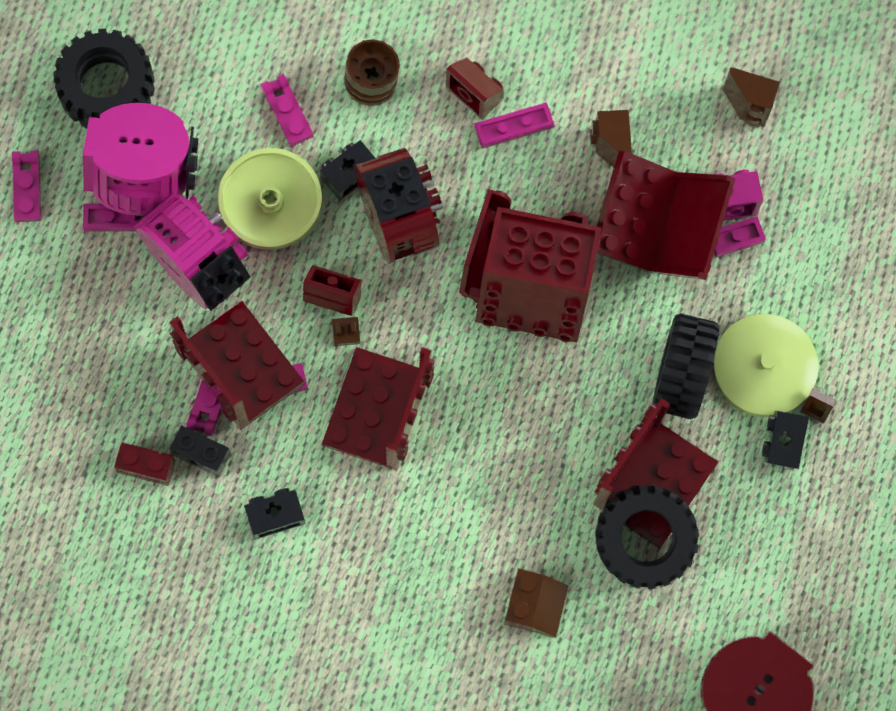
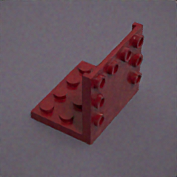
[597,151,736,280]
[475,207,602,343]
[169,301,305,430]
[322,347,435,471]
[594,398,718,549]

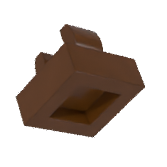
[332,317,360,347]
[800,388,836,423]

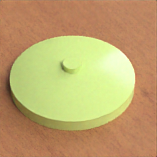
[218,148,322,250]
[713,314,818,417]

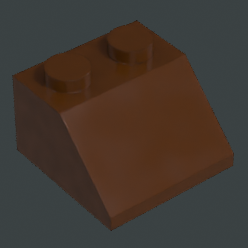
[722,67,780,127]
[589,110,632,168]
[504,568,568,638]

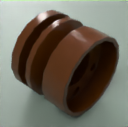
[344,39,400,106]

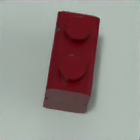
[303,265,362,316]
[114,442,176,486]

